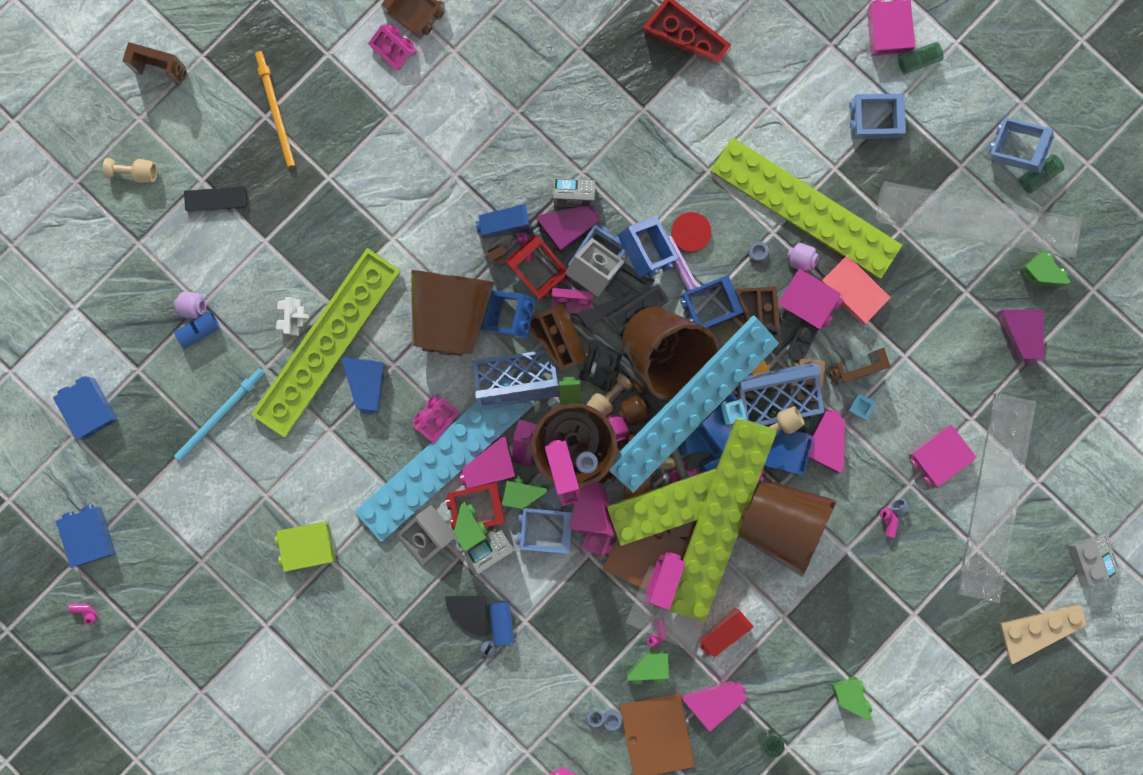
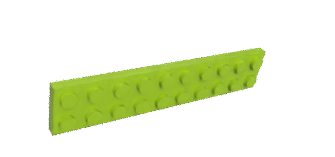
[710,137,902,280]
[251,248,401,438]
[667,417,777,622]

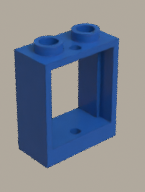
[617,216,679,278]
[680,275,744,329]
[480,290,536,339]

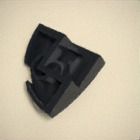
[445,595,487,636]

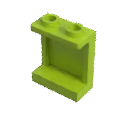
[274,521,336,572]

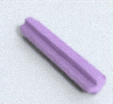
[668,236,698,291]

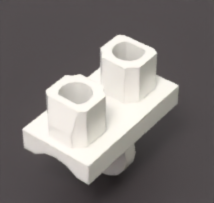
[276,297,309,336]

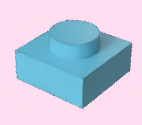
[848,393,876,421]
[721,399,747,425]

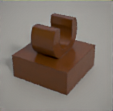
[483,243,507,267]

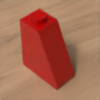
[699,608,754,658]

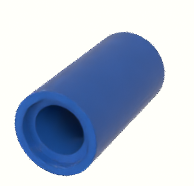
[174,311,220,349]
[489,601,515,646]

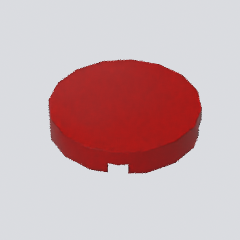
[671,212,712,253]

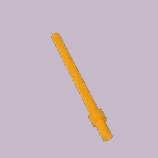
[255,51,295,168]

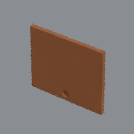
[603,531,689,590]
[620,692,695,775]

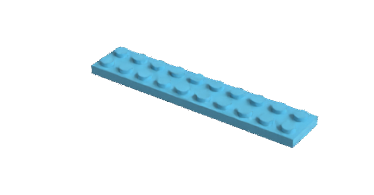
[609,316,779,493]
[355,378,534,542]

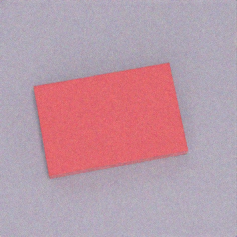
[821,256,891,325]

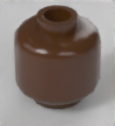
[619,395,651,425]

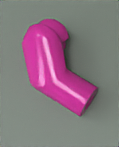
[517,233,533,262]
[668,458,689,484]
[880,508,899,538]

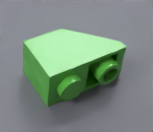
[1020,251,1071,287]
[559,377,581,405]
[502,478,547,509]
[454,502,488,551]
[627,651,669,684]
[831,676,872,720]

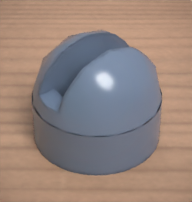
[890,499,909,517]
[480,641,497,658]
[587,710,604,727]

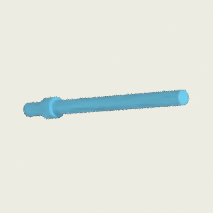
[174,368,265,461]

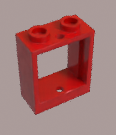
[504,235,567,299]
[446,483,506,530]

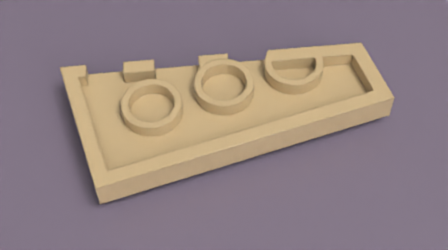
[999,604,1086,664]

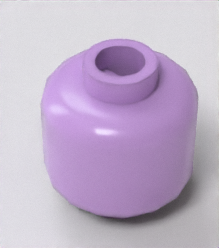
[787,243,819,272]
[174,292,206,319]

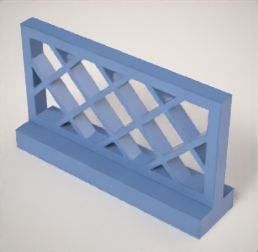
[472,350,559,409]
[737,363,824,425]

